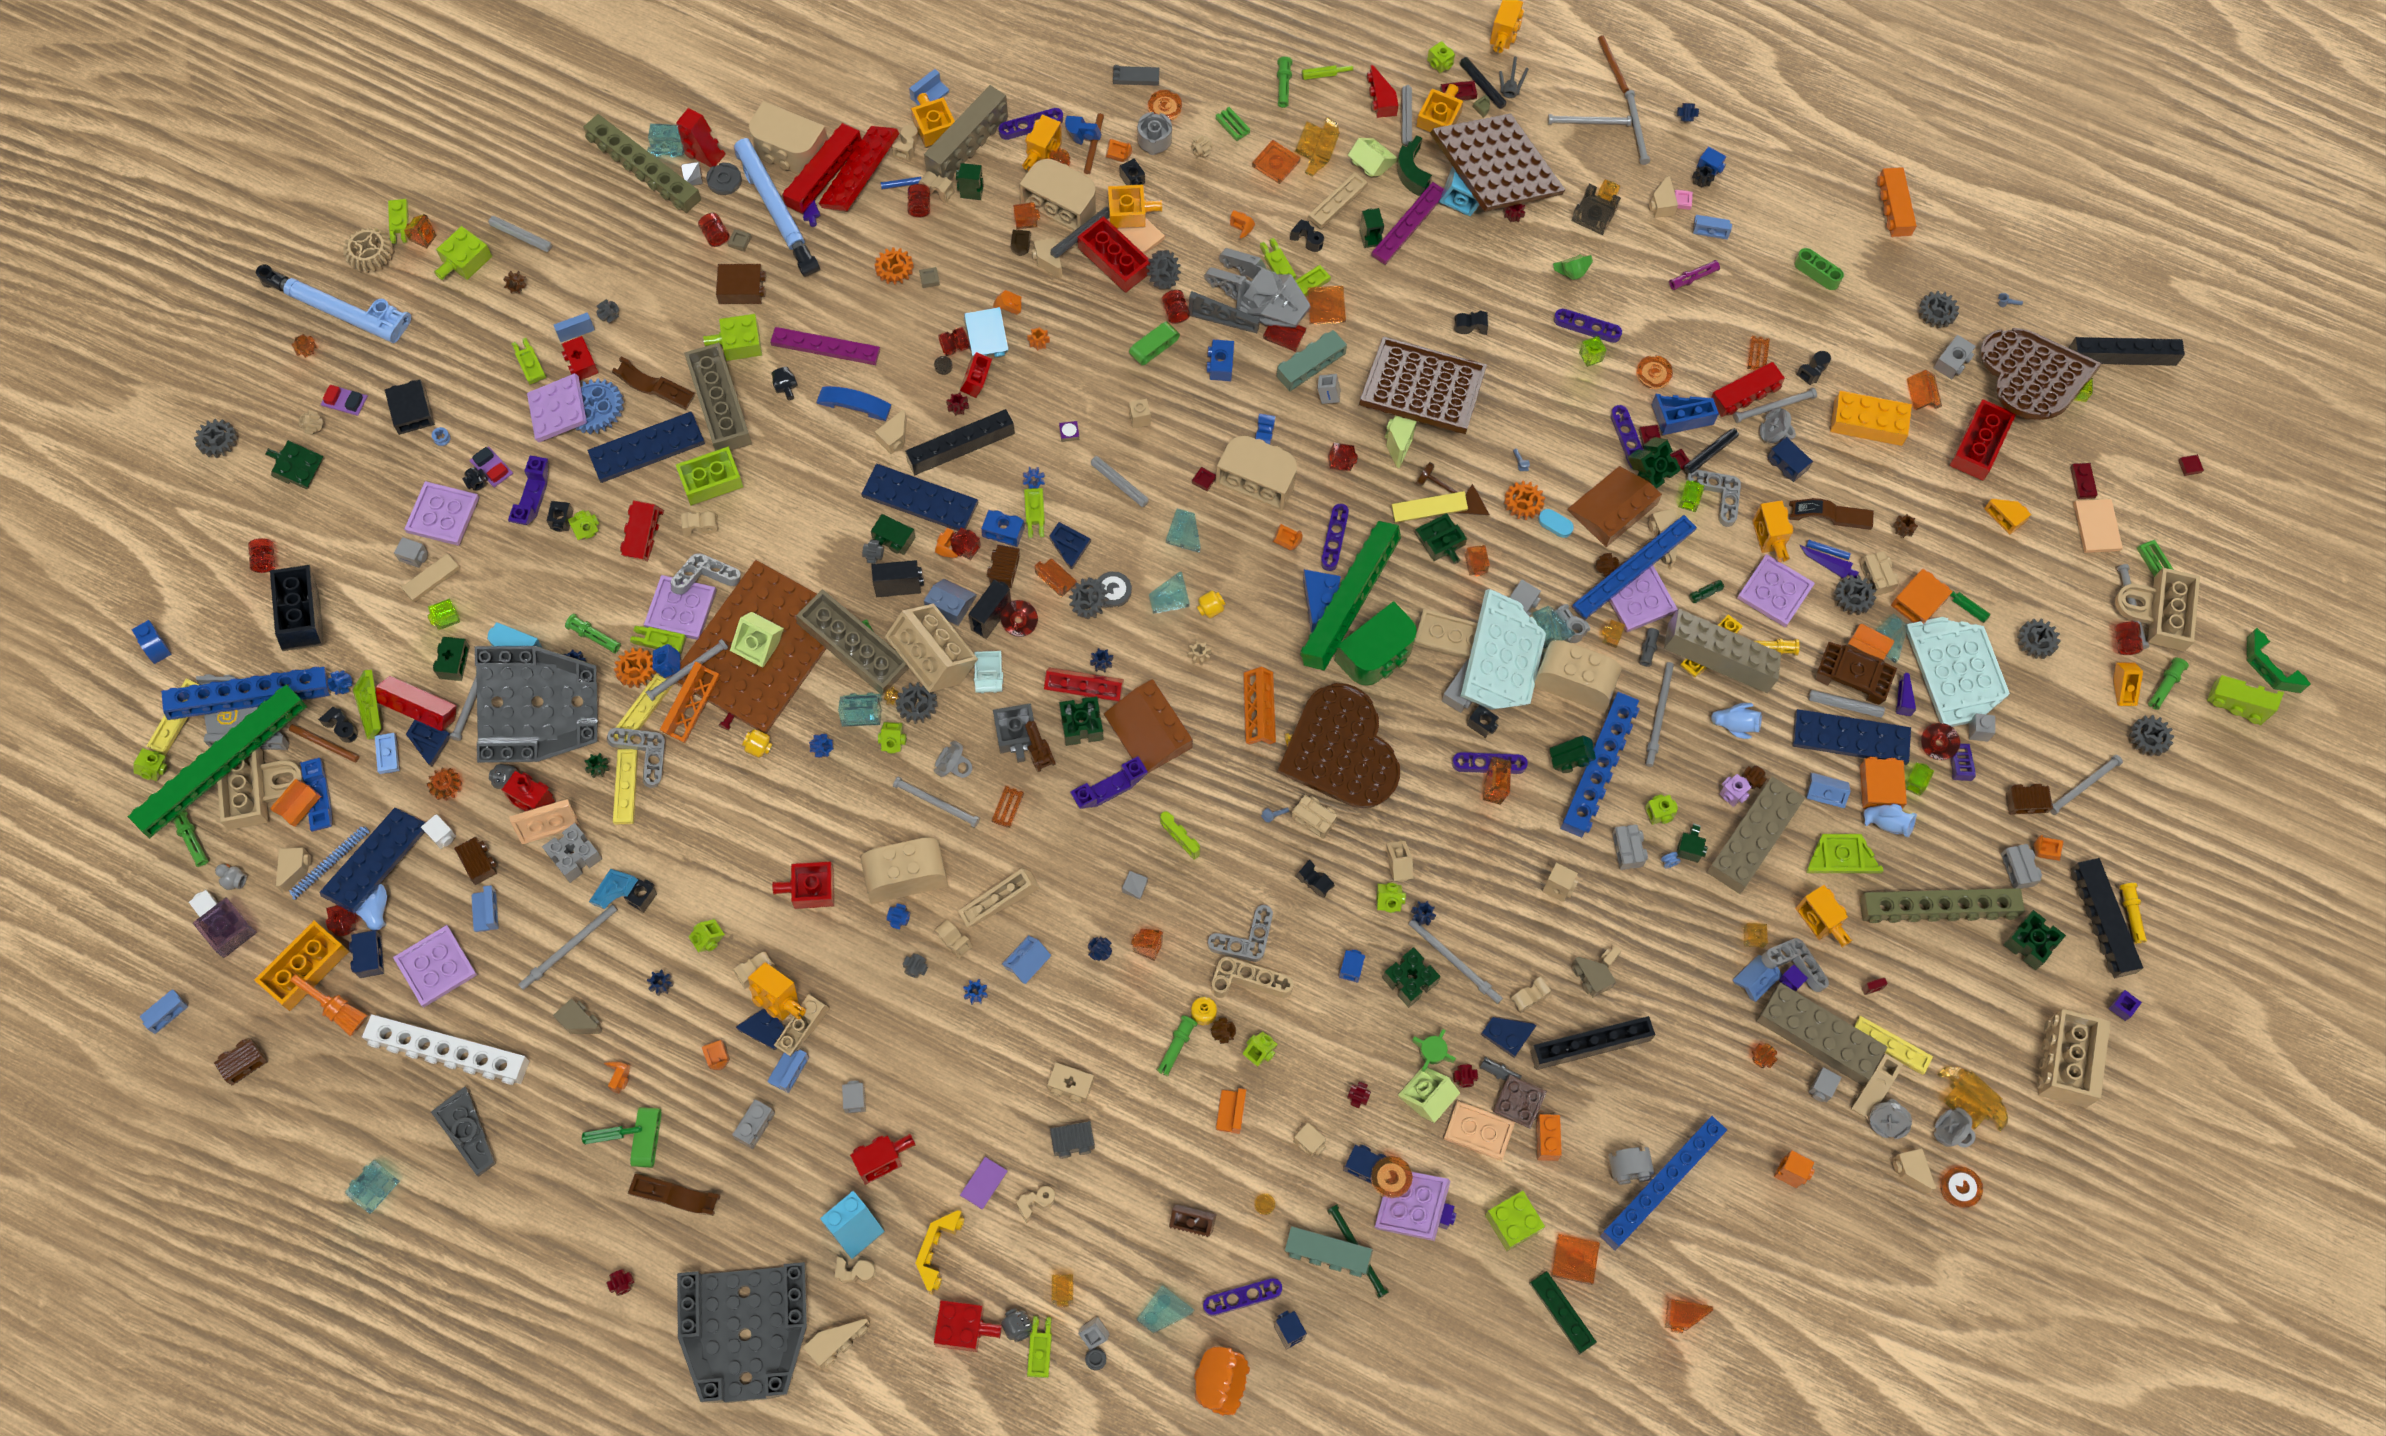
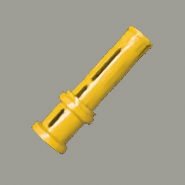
[1754,638,1800,656]
[2119,883,2147,944]

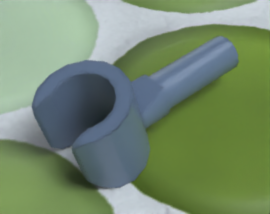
[1998,293,2023,307]
[1513,449,1530,471]
[1261,807,1289,823]

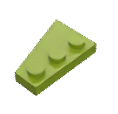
[352,669,381,739]

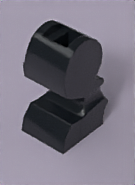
[1290,219,1324,252]
[1454,311,1488,335]
[1796,351,1831,385]
[318,707,358,743]
[1295,859,1335,898]

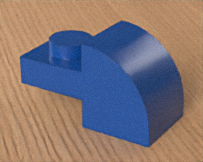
[1065,116,1102,144]
[131,620,172,664]

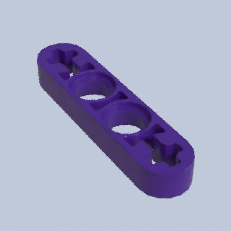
[999,108,1064,140]
[1554,308,1622,343]
[1610,405,1643,469]
[1321,504,1349,571]
[1452,752,1528,774]
[1203,1278,1282,1316]

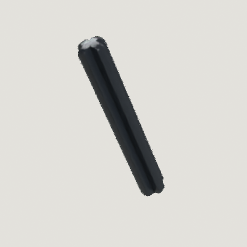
[1460,57,1507,109]
[1684,428,1739,474]

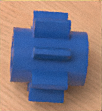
[1023,467,1045,489]
[327,670,352,695]
[809,734,834,758]
[886,903,910,930]
[963,979,988,1005]

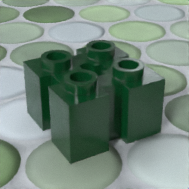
[1628,437,1681,489]
[1059,696,1104,746]
[2003,910,2066,970]
[1382,947,1441,1008]

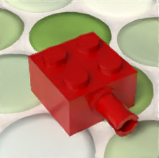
[501,771,556,812]
[772,861,834,909]
[850,1134,916,1185]
[934,1300,1002,1352]

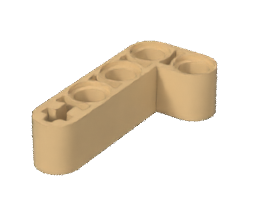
[1211,957,1293,998]

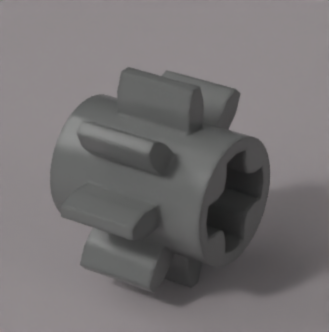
[596,299,619,323]
[862,540,884,564]
[902,954,928,978]

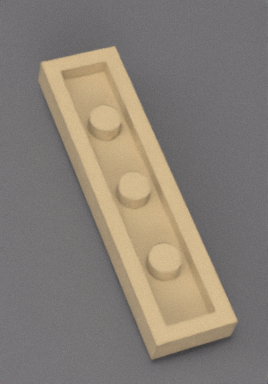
[1308,172,1368,229]

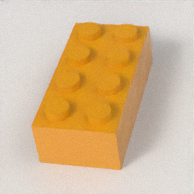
[1830,390,1912,446]
[254,920,349,1011]

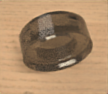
[934,356,953,375]

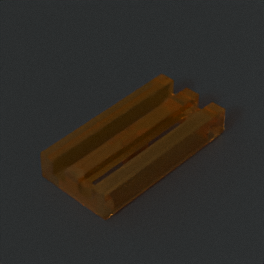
[1747,335,1770,370]
[992,786,1024,828]

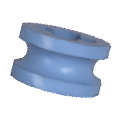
[432,427,451,446]
[1661,852,1681,869]

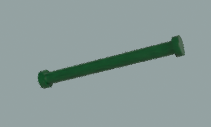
[1327,1204,1389,1299]

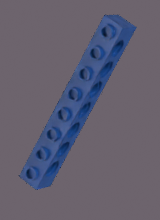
[161,667,330,720]
[1560,692,1640,838]
[1600,1116,1727,1251]

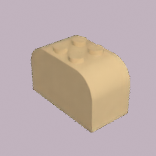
[749,101,828,173]
[1019,159,1096,231]
[1216,436,1297,511]
[1534,640,1622,713]
[860,838,949,904]

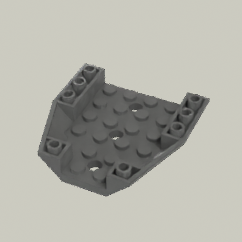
[475,646,598,763]
[677,1262,807,1403]

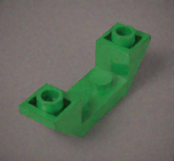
[2247,628,2311,693]

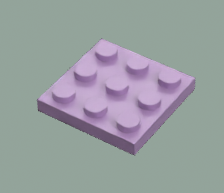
[527,373,587,442]
[404,481,479,546]
[1737,554,1815,628]
[1609,565,1678,632]
[644,575,717,640]
[393,925,477,1008]
[1375,1170,1450,1241]

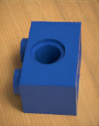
[1207,339,1234,381]
[981,510,1025,547]

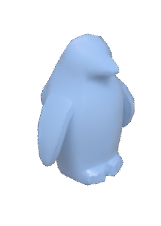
[1711,703,1762,739]
[1864,804,1917,837]
[356,884,387,931]

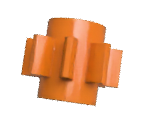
[1027,327,1050,351]

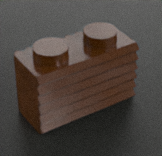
[987,545,1020,589]
[2006,784,2053,815]
[454,837,497,885]
[214,1039,268,1086]
[1169,1204,1217,1237]

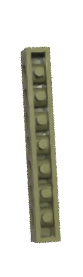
[583,114,701,213]
[1859,888,2025,923]

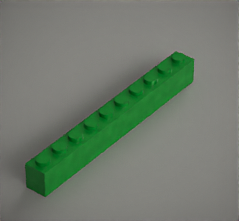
[1300,521,1401,671]
[127,684,307,839]

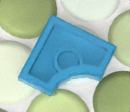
[589,869,638,909]

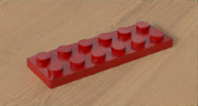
[818,126,900,211]

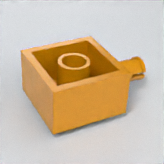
[1490,0,1525,53]
[1416,84,1463,132]
[911,93,955,147]
[1022,114,1062,171]
[1108,185,1162,228]
[1752,501,1793,562]
[1795,885,1853,948]
[748,962,806,1021]

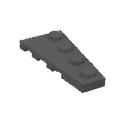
[1189,291,1260,334]
[431,1086,496,1177]

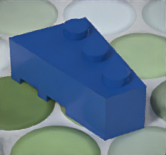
[1651,394,1719,435]
[1303,569,1341,633]

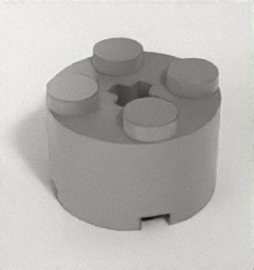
[1137,112,1172,155]
[1608,1147,1654,1185]

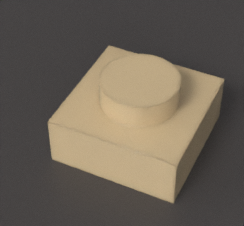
[1601,946,1621,968]

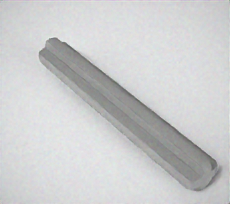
[1402,85,1412,146]
[488,216,552,252]
[1091,456,1149,507]
[1809,690,1885,718]

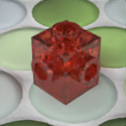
[1328,443,1358,471]
[950,527,981,561]
[326,905,358,936]

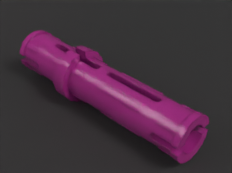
[1669,260,1720,290]

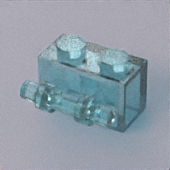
[647,123,684,157]
[838,692,882,727]
[345,1160,400,1214]

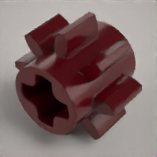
[1504,204,1526,222]
[946,392,969,416]
[1453,1064,1478,1088]
[1347,1081,1371,1108]
[606,1269,635,1296]

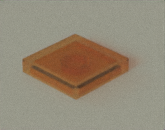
[1252,140,1301,184]
[1307,286,1346,324]
[1551,1234,1600,1285]

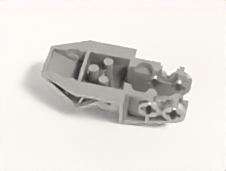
[1204,248,1311,327]

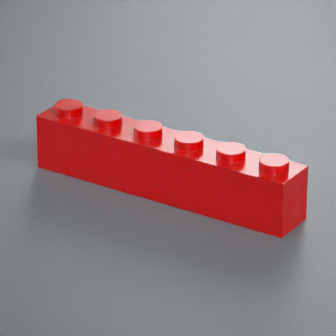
[782,123,862,214]

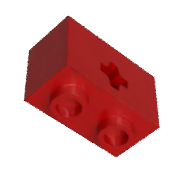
[561,336,598,381]
[960,352,992,398]

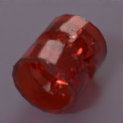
[907,184,930,218]
[698,213,730,247]
[1161,290,1190,324]
[938,327,970,357]
[248,538,276,573]
[2114,621,2143,655]

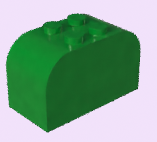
[1334,601,1417,686]

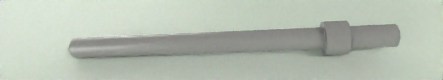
[1646,662,1674,767]
[518,905,617,990]
[1408,920,1503,1004]

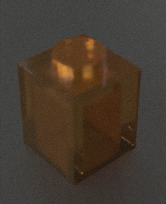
[1013,202,1040,230]
[1465,545,1490,576]

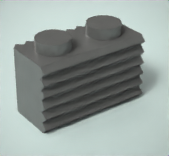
[1050,1121,1095,1159]

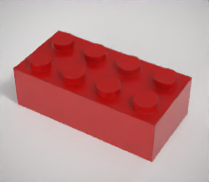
[1077,216,1150,293]
[1949,399,2016,481]

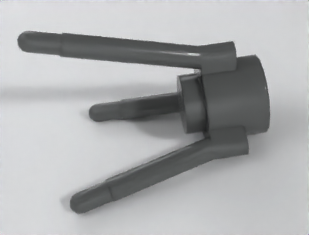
[1499,56,1529,98]

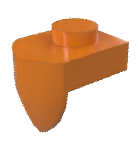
[1106,139,1132,162]
[1230,210,1255,239]
[993,290,1022,315]
[1273,524,1303,550]
[935,528,958,558]
[2033,835,2064,861]
[702,1039,729,1070]
[604,1062,630,1094]

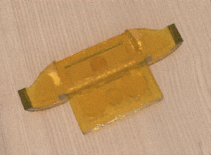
[1294,117,1340,177]
[1937,1066,2008,1132]

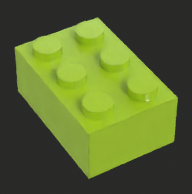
[676,446,743,506]

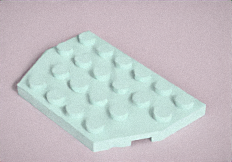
[1460,589,1546,710]
[1905,617,2010,729]

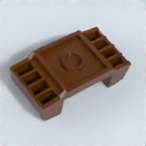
[1816,642,1897,705]

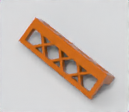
[660,661,720,743]
[1244,667,1276,745]

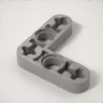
[1686,470,1741,527]
[671,553,741,594]
[607,728,665,788]
[1208,905,1273,962]
[1761,938,1829,992]

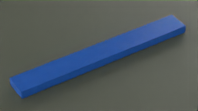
[1572,515,1697,620]

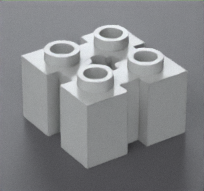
[542,823,602,883]

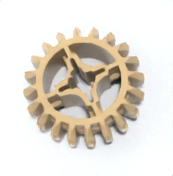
[343,227,393,273]

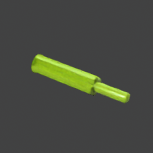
[1302,65,1353,80]

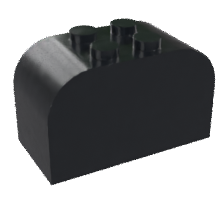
[270,565,324,651]

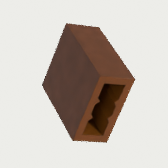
[716,264,766,304]

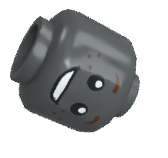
[489,764,519,789]
[1001,1308,1033,1342]

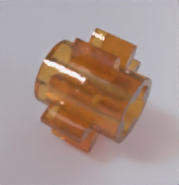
[1049,148,1071,166]
[291,334,317,358]
[1751,1043,1778,1068]

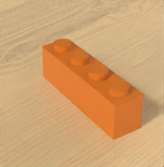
[1877,167,1917,237]

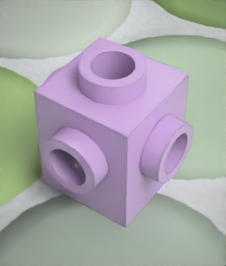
[1719,774,1751,807]

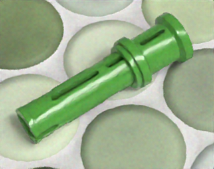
[1277,56,1293,108]
[565,614,621,654]
[2148,657,2189,710]
[171,810,209,867]
[1157,1015,1198,1076]

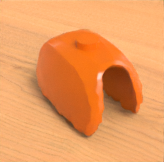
[1194,1347,1250,1416]

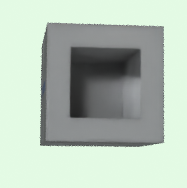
[1318,374,1341,404]
[394,537,428,568]
[1969,713,1995,742]
[1808,1067,1842,1103]
[842,1081,866,1114]

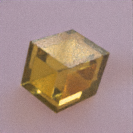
[1052,1274,1074,1307]

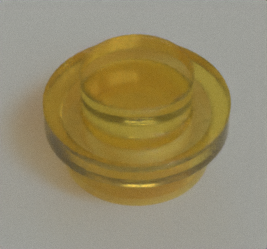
[884,687,899,705]
[1255,1194,1275,1215]

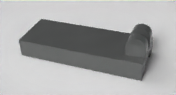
[1113,65,1160,86]

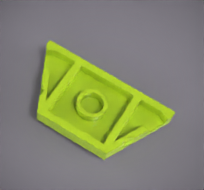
[1806,834,1884,874]

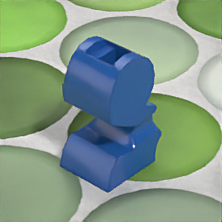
[1256,414,1275,445]

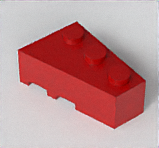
[676,108,726,167]
[620,500,665,562]

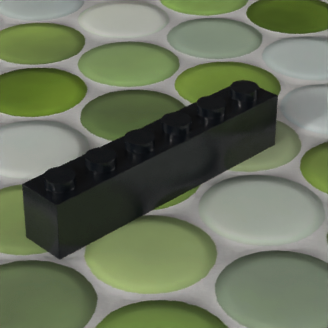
[2068,337,2185,366]
[905,409,1015,476]
[2071,858,2143,979]
[1530,1016,1655,1070]

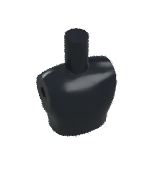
[771,367,798,401]

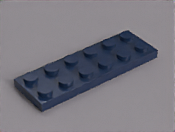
[587,411,705,483]
[861,463,978,533]
[1792,709,1911,765]
[319,807,425,913]

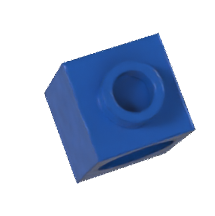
[1696,146,1726,176]
[653,644,680,678]
[1339,949,1365,983]

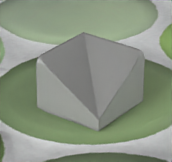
[681,162,703,185]
[1122,871,1148,899]
[1078,1317,1109,1350]

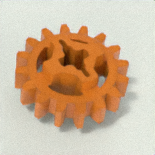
[874,247,914,285]
[1504,481,1545,520]
[614,647,656,688]

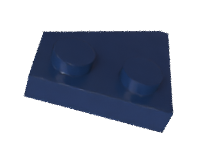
[1049,522,1091,569]
[406,720,450,767]
[736,1009,785,1050]
[1481,1017,1536,1058]

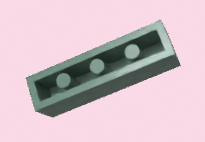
[1276,330,1347,391]
[1285,1226,1373,1278]

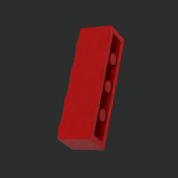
[1711,362,1785,417]
[1044,667,1124,701]
[375,676,457,731]

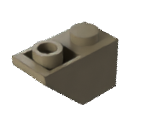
[1572,957,1616,998]
[553,998,602,1034]

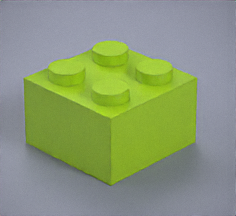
[1485,1191,1545,1251]

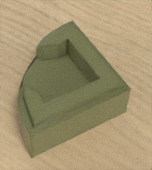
[1472,95,1490,118]

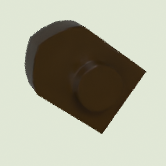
[1010,229,1031,256]

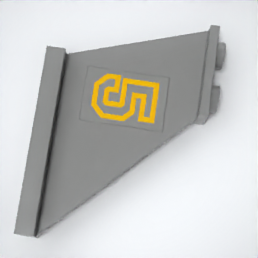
[196,674,289,750]

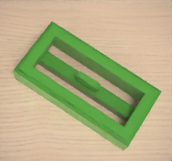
[1215,107,1250,141]
[2137,540,2174,577]

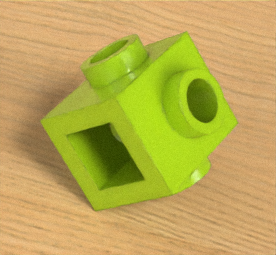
[1427,41,1455,73]
[568,510,599,540]
[878,722,906,753]
[133,748,168,781]
[1645,794,1678,825]
[1376,883,1406,913]
[688,919,725,953]
[1242,1031,1278,1067]

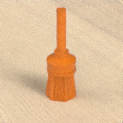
[290,974,368,1037]

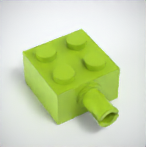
[434,226,492,280]
[703,314,762,361]

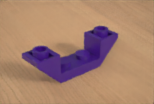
[508,455,548,525]
[1070,756,1148,809]

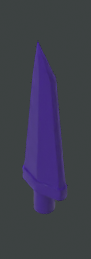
[803,199,820,227]
[1800,545,1859,579]

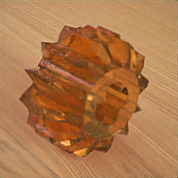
[427,767,462,801]

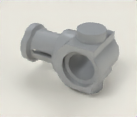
[1554,604,1590,643]

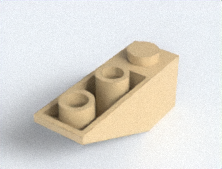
[1648,508,1678,570]
[774,994,830,1057]
[1851,1053,1903,1120]
[803,1319,870,1369]

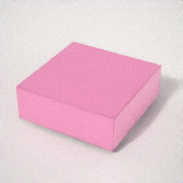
[1675,190,1693,210]

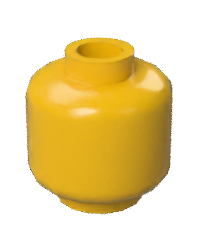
[1197,590,1226,618]
[742,729,772,758]
[1191,997,1217,1026]

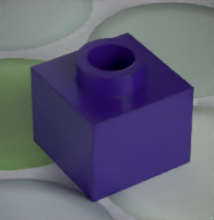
[1778,964,1808,992]
[2108,990,2142,1021]
[1439,1203,1457,1230]

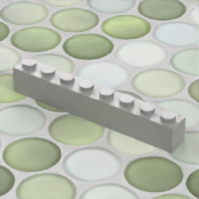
[1442,580,1541,713]

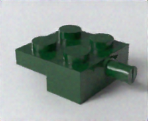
[265,440,324,489]
[1415,513,1467,564]

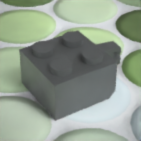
[993,703,1034,763]

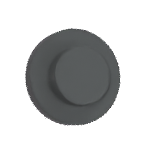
[1085,1348,1106,1371]

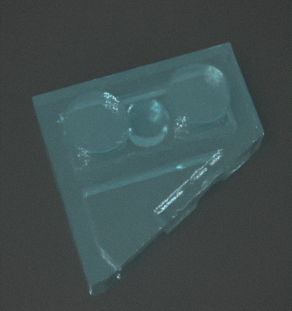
[1166,508,1201,553]
[1149,572,1190,614]
[1533,606,1575,648]
[1876,613,1907,663]
[1137,1285,1194,1334]

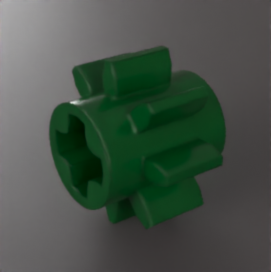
[584,753,609,778]

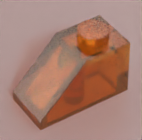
[404,214,437,249]
[1483,757,1511,805]
[1131,929,1163,961]
[1665,1299,1713,1333]

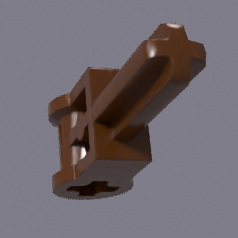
[1025,721,1056,772]

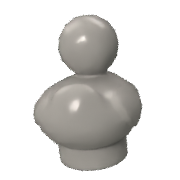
[215,864,247,890]

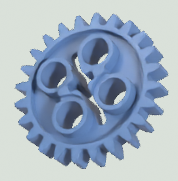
[575,378,624,434]

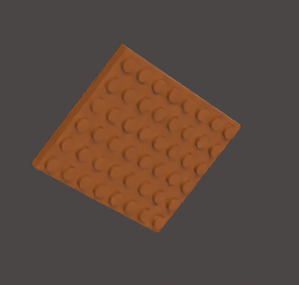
[669,560,826,734]

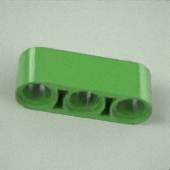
[1794,248,1844,290]
[1129,321,1180,366]
[630,1107,661,1168]

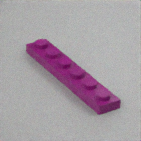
[1371,182,1444,265]
[770,327,880,366]

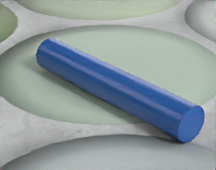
[881,176,922,189]
[1806,540,1851,560]

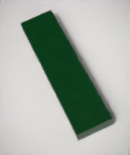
[1529,1271,1597,1355]

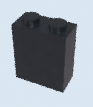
[384,379,435,435]
[871,560,924,598]
[968,580,1011,639]

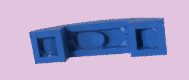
[816,386,891,421]
[300,758,332,832]

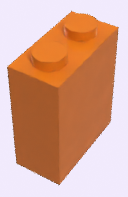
[1891,569,1953,624]
[1860,757,1907,809]

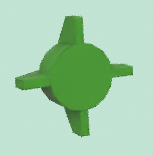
[1553,254,1593,280]
[1412,1029,1456,1072]

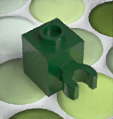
[1676,823,1708,863]

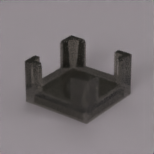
[1571,183,1621,235]

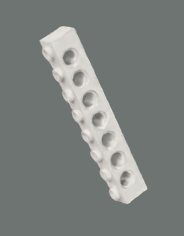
[362,1014,530,1085]

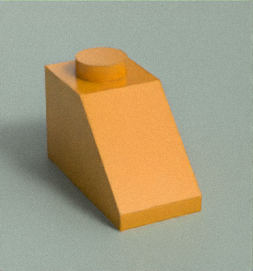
[1984,499,2032,535]
[2113,662,2143,706]

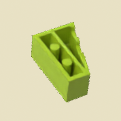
[2207,675,2284,725]

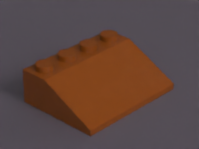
[1567,466,1662,547]
[1104,679,1193,773]

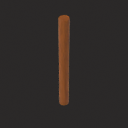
[1598,35,1629,93]
[1084,113,1104,174]
[289,724,359,763]

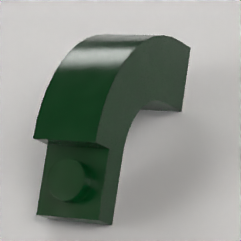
[1397,135,1432,196]

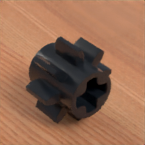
[1692,165,1715,188]
[462,467,488,491]

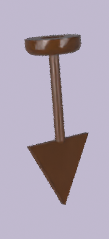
[1416,462,1490,515]

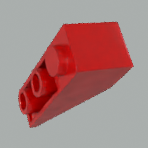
[1367,65,1399,118]

